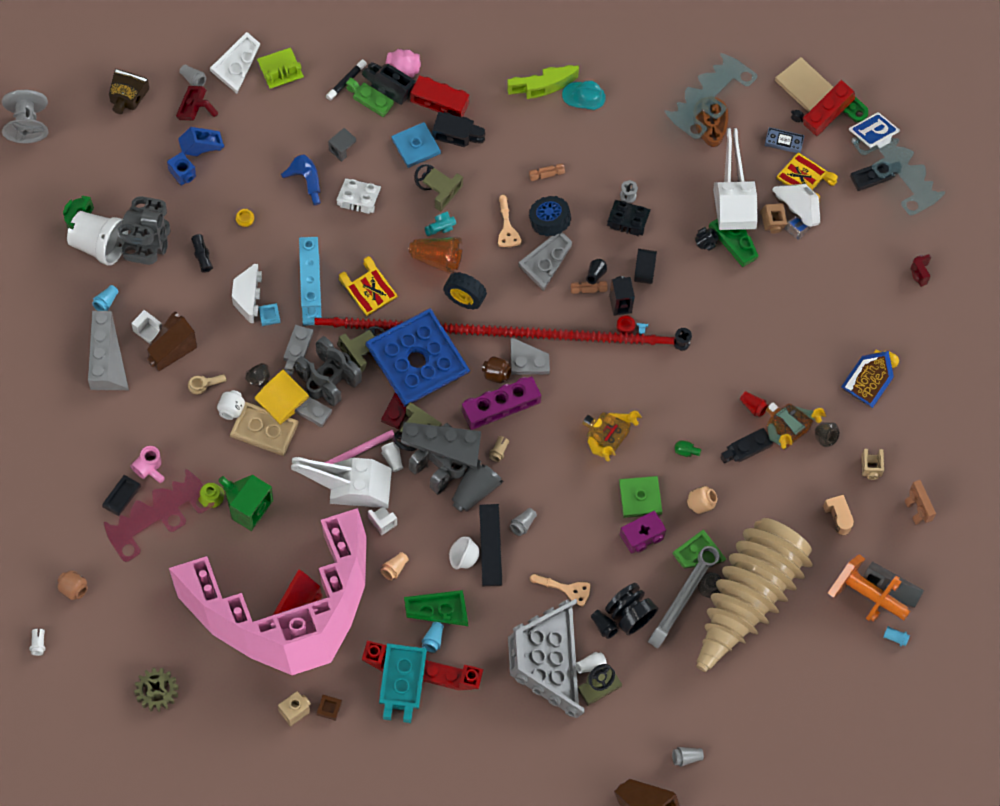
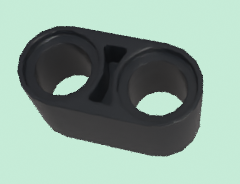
[634,248,657,284]

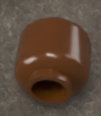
[482,356,512,384]

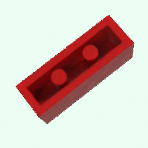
[410,75,470,117]
[803,80,855,136]

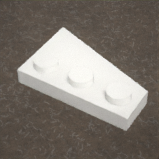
[210,32,260,94]

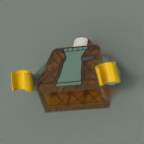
[766,402,826,450]

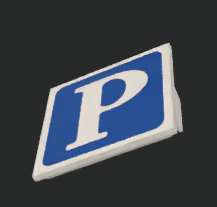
[849,112,900,148]

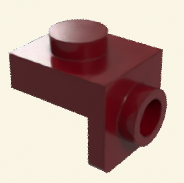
[910,254,931,287]

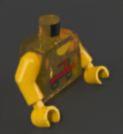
[582,411,642,461]

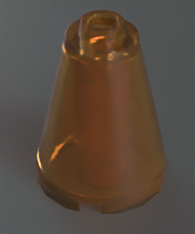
[409,237,462,274]

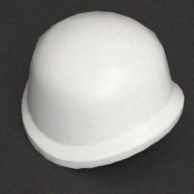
[449,537,479,569]

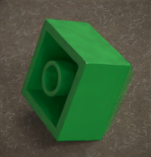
[218,475,273,531]

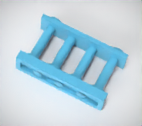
[299,237,322,326]

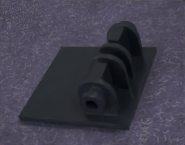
[607,200,651,237]

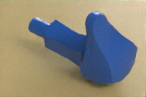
[281,154,321,205]

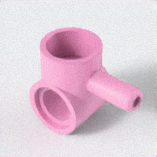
[130,446,165,483]

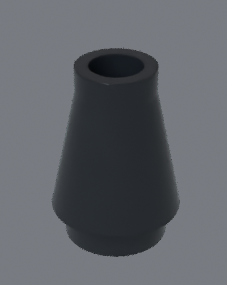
[586,259,607,284]
[591,610,619,639]

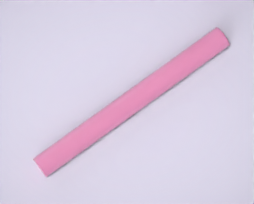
[324,430,394,464]

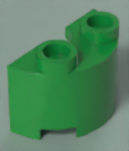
[63,196,94,229]

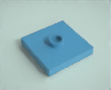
[392,122,441,168]

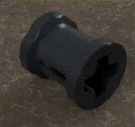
[674,328,692,351]

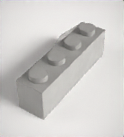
[88,311,129,390]

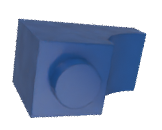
[178,127,224,156]

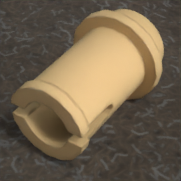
[489,436,509,462]

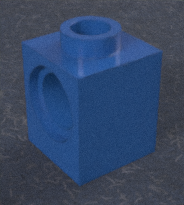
[167,152,196,186]

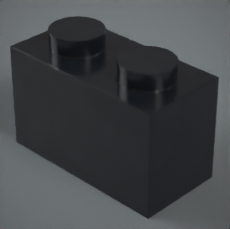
[609,276,635,316]

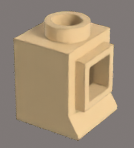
[861,449,884,480]

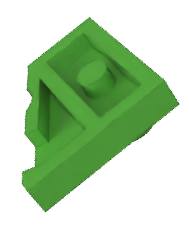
[672,529,726,569]

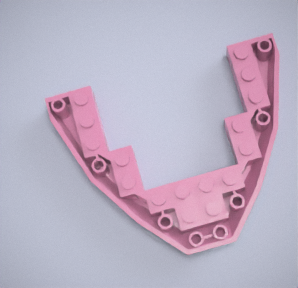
[169,508,367,675]

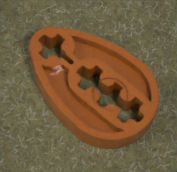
[693,96,728,147]

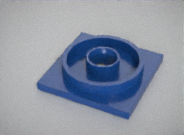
[365,308,470,407]

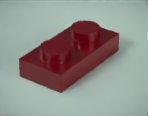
[381,392,407,430]

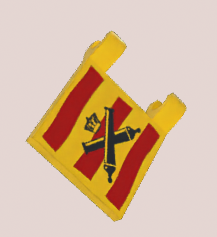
[776,152,838,199]
[338,256,398,317]

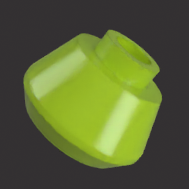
[198,483,225,508]

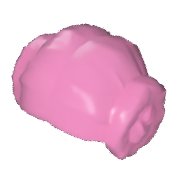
[386,49,421,78]

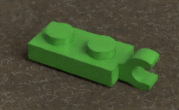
[346,78,394,117]

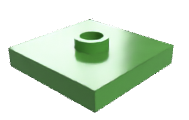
[619,476,662,518]

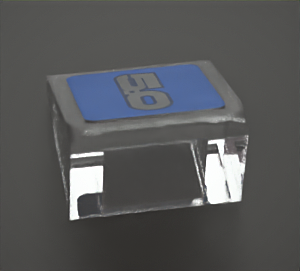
[785,216,811,240]

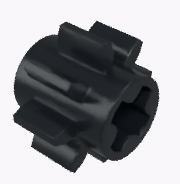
[695,227,718,251]

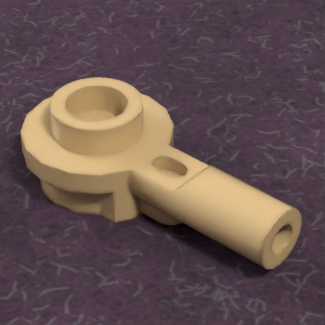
[188,374,226,395]

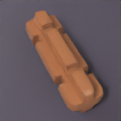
[529,163,565,181]
[570,281,608,294]

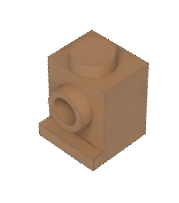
[760,203,787,234]

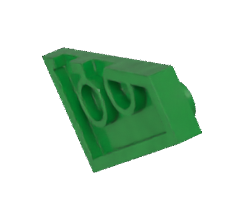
[708,219,758,267]
[404,590,468,626]

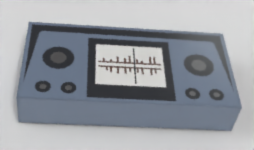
[765,127,805,153]

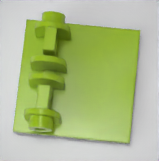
[257,47,304,89]

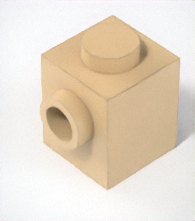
[278,691,310,727]

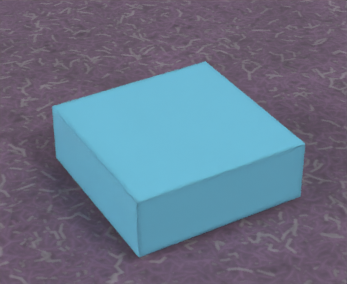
[258,303,281,326]

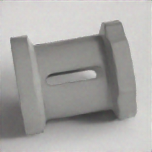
[620,180,638,203]

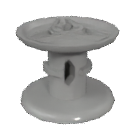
[1,90,49,143]

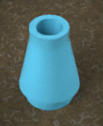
[92,285,119,311]
[421,622,444,653]

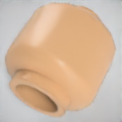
[687,486,717,514]

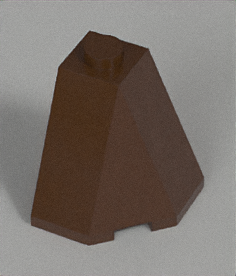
[147,312,197,371]
[614,779,680,806]

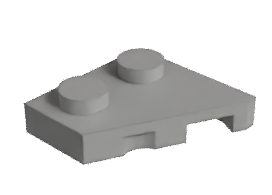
[510,338,550,375]

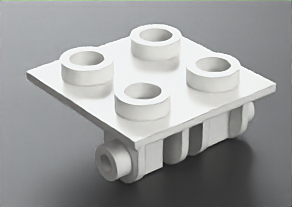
[337,178,381,214]

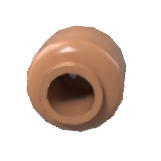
[58,571,88,600]

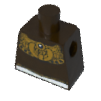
[109,68,150,114]

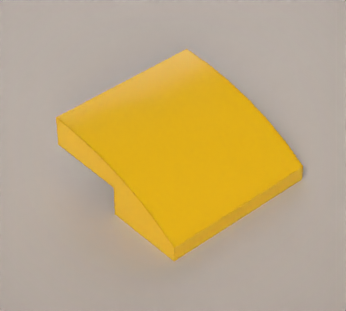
[255,370,309,425]

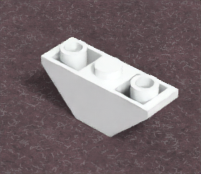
[772,184,820,227]
[232,264,262,323]

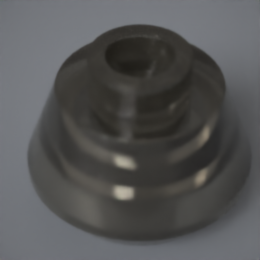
[245,363,270,388]
[815,422,840,447]
[698,572,722,598]

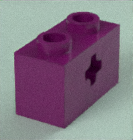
[619,510,666,554]

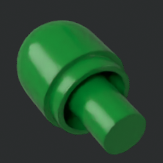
[674,440,702,457]

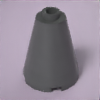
[452,459,504,512]

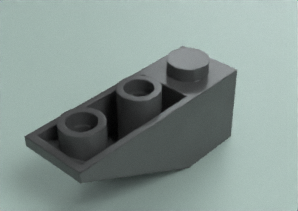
[863,561,924,607]

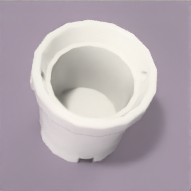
[67,211,129,265]

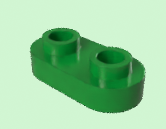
[843,97,869,123]

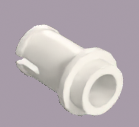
[29,629,46,656]

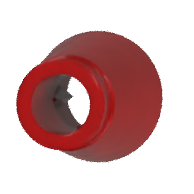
[740,391,769,417]

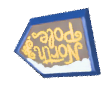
[841,351,894,408]

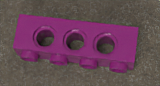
[461,376,542,430]

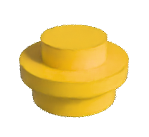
[236,209,254,227]

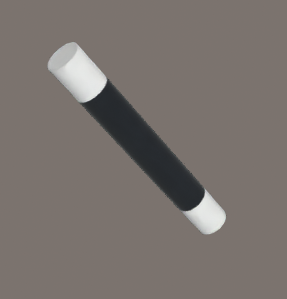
[326,59,367,101]

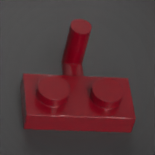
[176,86,218,121]

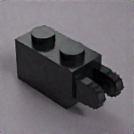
[362,62,416,105]
[432,112,485,147]

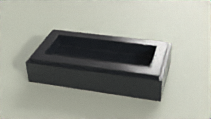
[102,475,141,516]

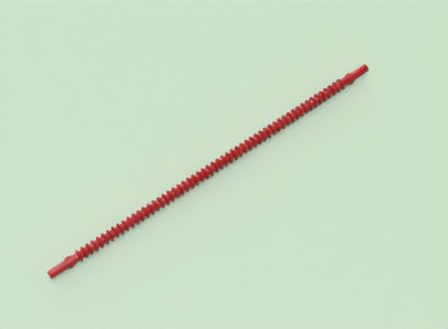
[315,317,674,345]

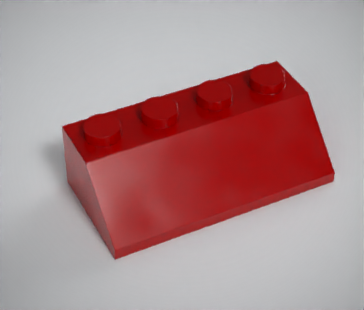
[272,569,322,616]

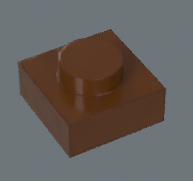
[317,695,342,721]

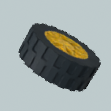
[443,272,487,310]

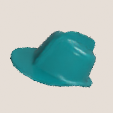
[562,80,606,110]

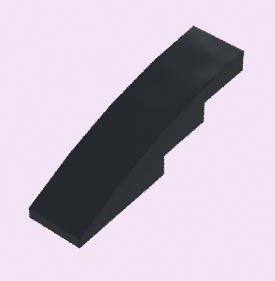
[479,504,502,587]

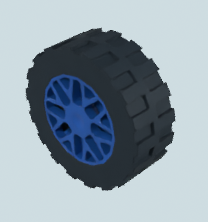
[529,196,571,237]

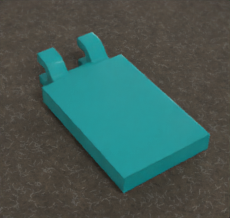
[379,643,427,723]

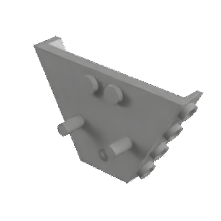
[508,598,585,718]

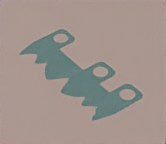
[665,53,757,139]
[854,138,945,215]

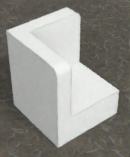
[132,310,162,344]
[368,507,397,536]

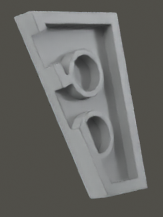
[518,232,572,291]

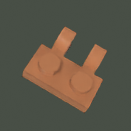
[905,480,936,525]

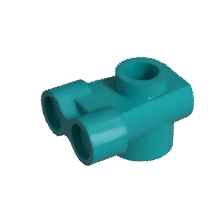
[424,211,457,236]

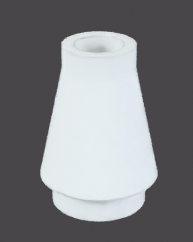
[381,442,403,472]
[575,652,607,674]

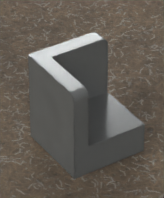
[328,128,356,162]

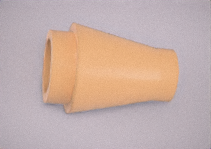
[381,552,409,581]

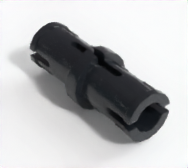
[191,234,213,273]

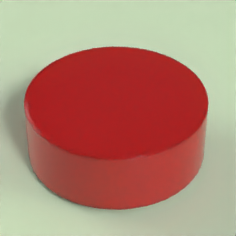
[616,315,636,335]

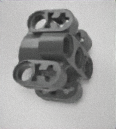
[118,196,171,265]
[295,336,362,407]
[409,423,468,495]

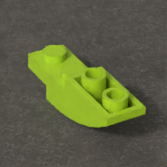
[507,65,579,99]

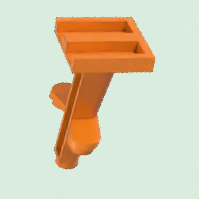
[828,554,911,622]

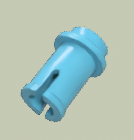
[883,626,910,646]

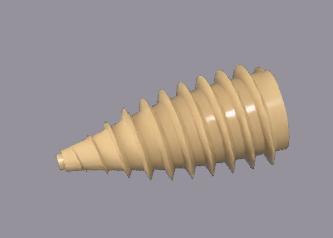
[696,518,813,672]

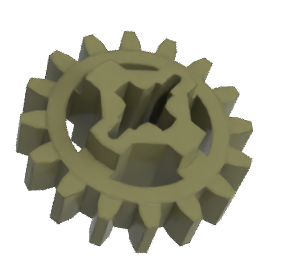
[134,667,179,712]

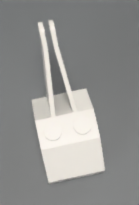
[713,128,757,230]
[291,457,392,508]

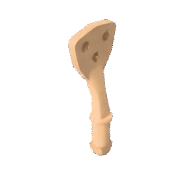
[498,195,522,247]
[530,574,591,607]

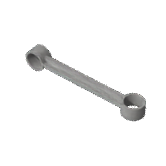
[648,546,719,649]

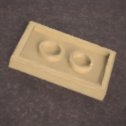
[775,57,833,112]
[230,402,299,456]

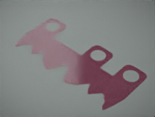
[104,469,214,562]

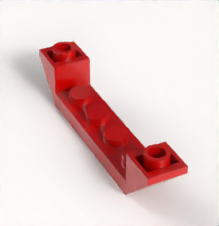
[362,640,484,690]

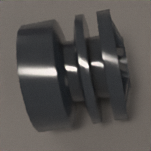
[605,583,659,636]

